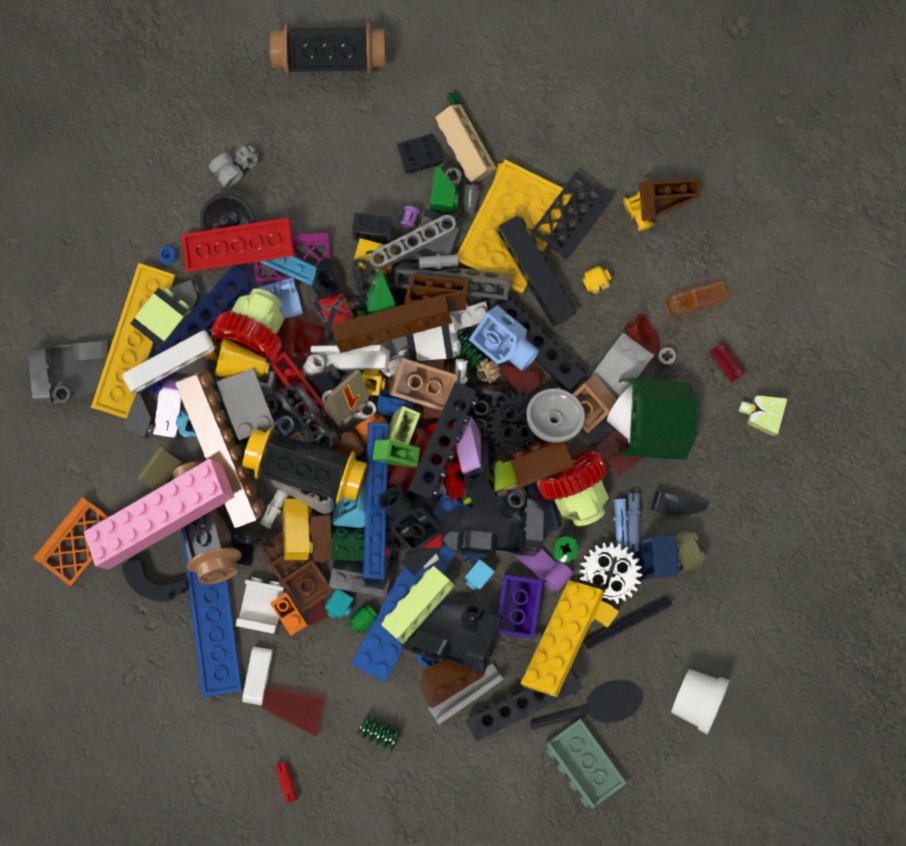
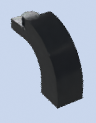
[122,559,189,602]

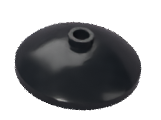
[200,193,256,231]

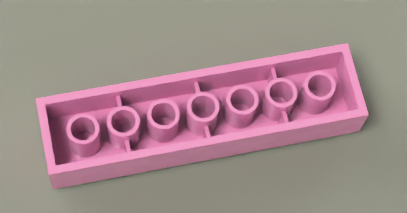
[84,459,235,570]

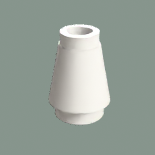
[300,354,325,378]

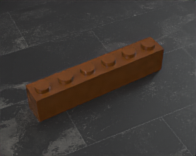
[333,294,452,353]

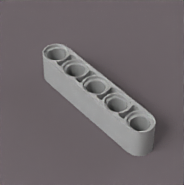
[370,215,456,270]

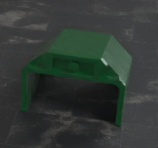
[615,377,699,460]

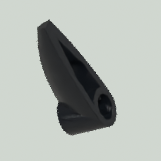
[651,491,708,515]

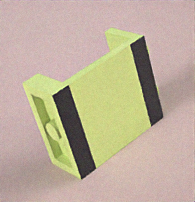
[130,287,192,349]

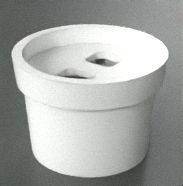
[607,385,632,444]
[671,669,730,735]

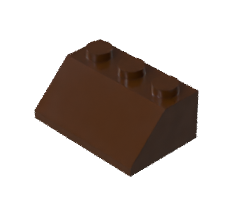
[510,441,574,488]

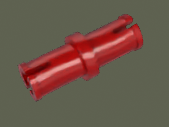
[275,762,298,804]

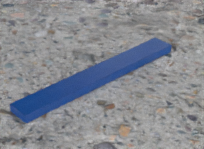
[363,422,388,580]

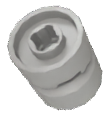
[209,152,244,188]

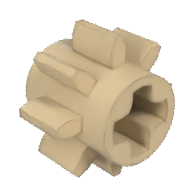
[476,358,500,384]

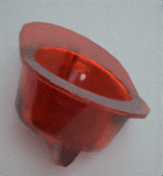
[625,314,661,356]

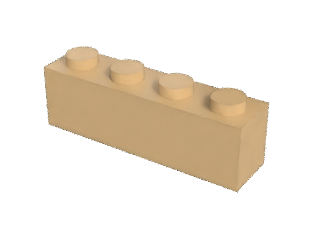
[435,104,496,182]

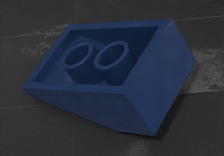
[639,536,680,580]

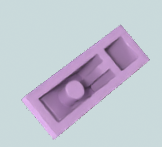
[453,417,481,473]

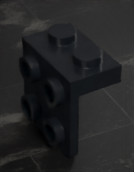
[231,535,275,566]

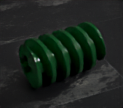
[457,328,488,371]
[357,714,401,752]

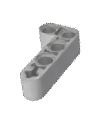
[270,479,334,514]

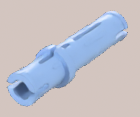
[613,499,629,549]

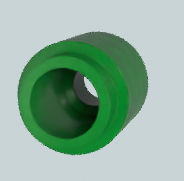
[349,605,378,634]

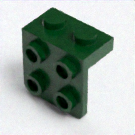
[330,524,365,561]

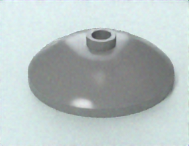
[526,389,585,443]

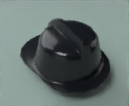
[312,258,343,300]

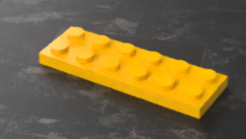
[521,580,604,697]

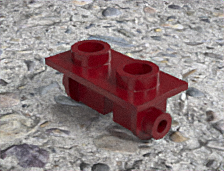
[709,341,747,383]

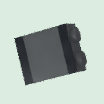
[412,209,462,261]

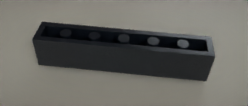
[495,215,576,327]

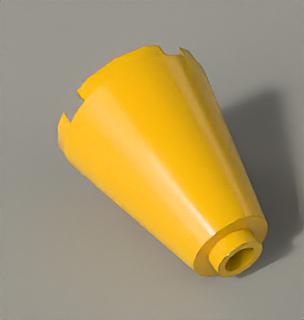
[215,339,269,377]

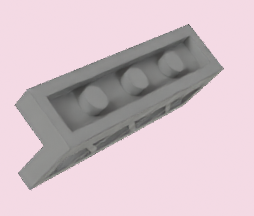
[428,664,503,724]

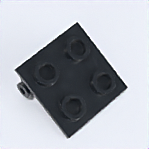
[397,134,442,175]

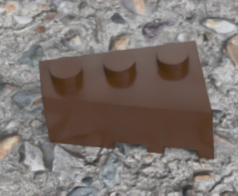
[639,178,701,221]
[405,273,470,312]

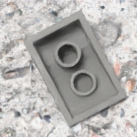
[587,333,654,400]
[216,368,275,440]

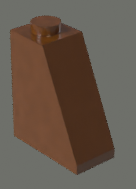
[310,508,333,563]

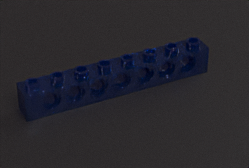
[143,264,252,397]

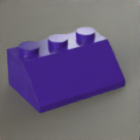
[498,575,543,639]

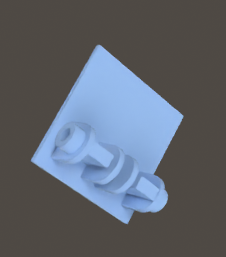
[257,278,303,319]

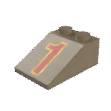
[323,369,369,426]

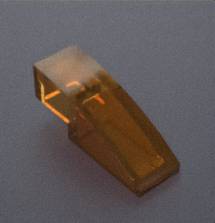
[665,281,730,318]

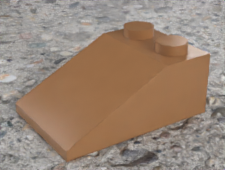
[389,357,458,411]

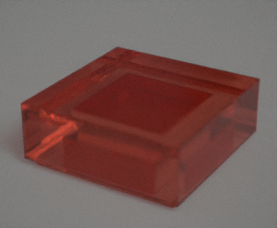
[304,601,328,626]

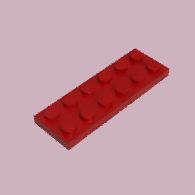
[181,218,295,272]

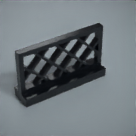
[531,172,614,260]

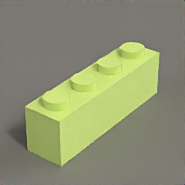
[381,566,455,644]

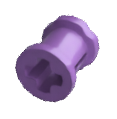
[400,206,421,230]

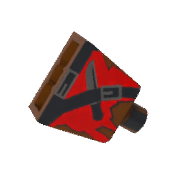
[313,293,362,337]

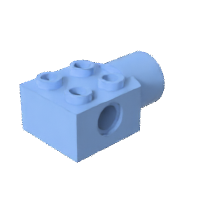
[469,305,539,371]

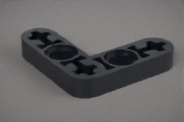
[352,257,407,312]

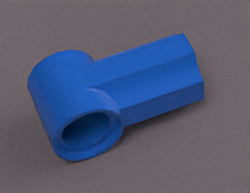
[376,390,416,417]

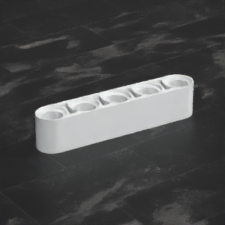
[122,331,216,393]

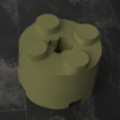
[673,530,706,575]

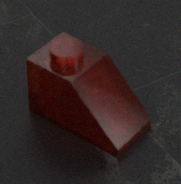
[499,365,541,394]

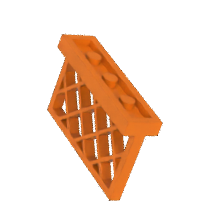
[34,497,109,586]

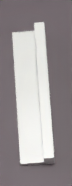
[311,345,390,370]

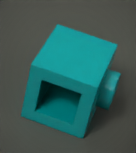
[325,589,354,620]

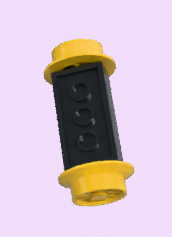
[243,426,367,504]

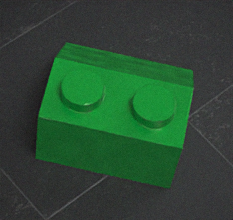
[430,167,459,216]
[365,269,396,314]

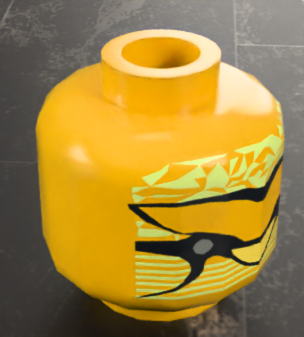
[582,266,612,294]

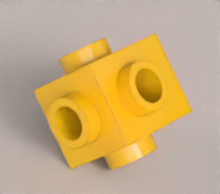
[361,370,386,396]

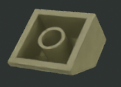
[137,447,184,491]

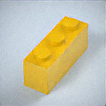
[283,499,313,560]

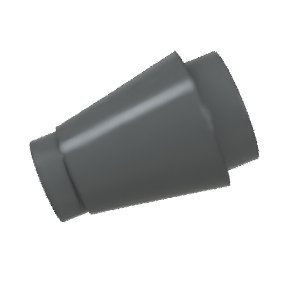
[462,185,481,213]

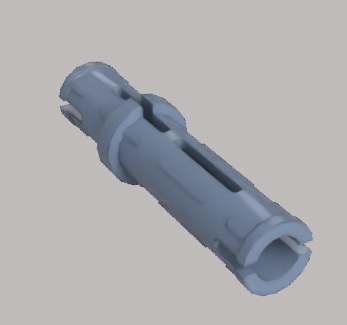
[626,493,641,552]

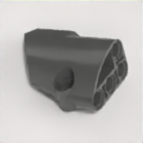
[28,339,113,404]

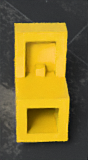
[590,601,619,628]

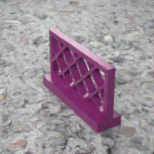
[254,233,330,282]

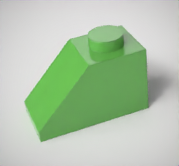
[372,439,420,467]

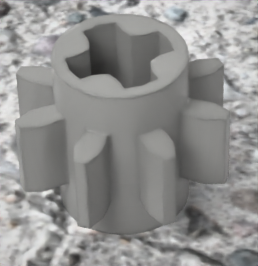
[235,146,259,169]

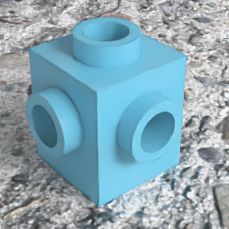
[175,410,197,438]

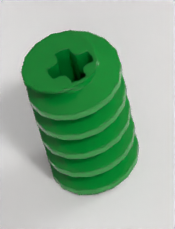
[552,536,578,563]

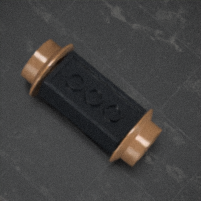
[270,21,386,76]
[172,461,241,584]

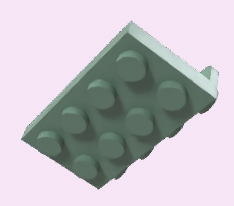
[545,719,627,810]

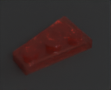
[262,688,324,737]

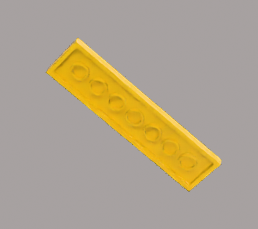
[91,263,175,419]

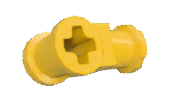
[623,192,654,232]

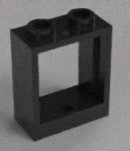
[352,212,394,245]

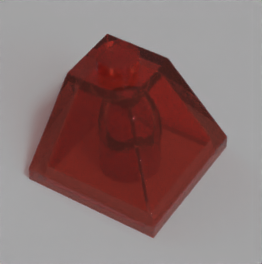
[279,318,325,361]

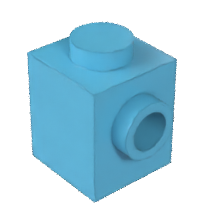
[465,559,495,591]

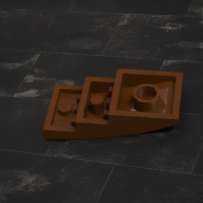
[258,531,334,613]

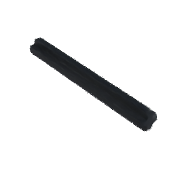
[584,597,672,649]

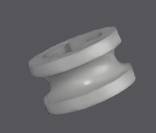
[445,168,461,186]
[658,347,676,366]

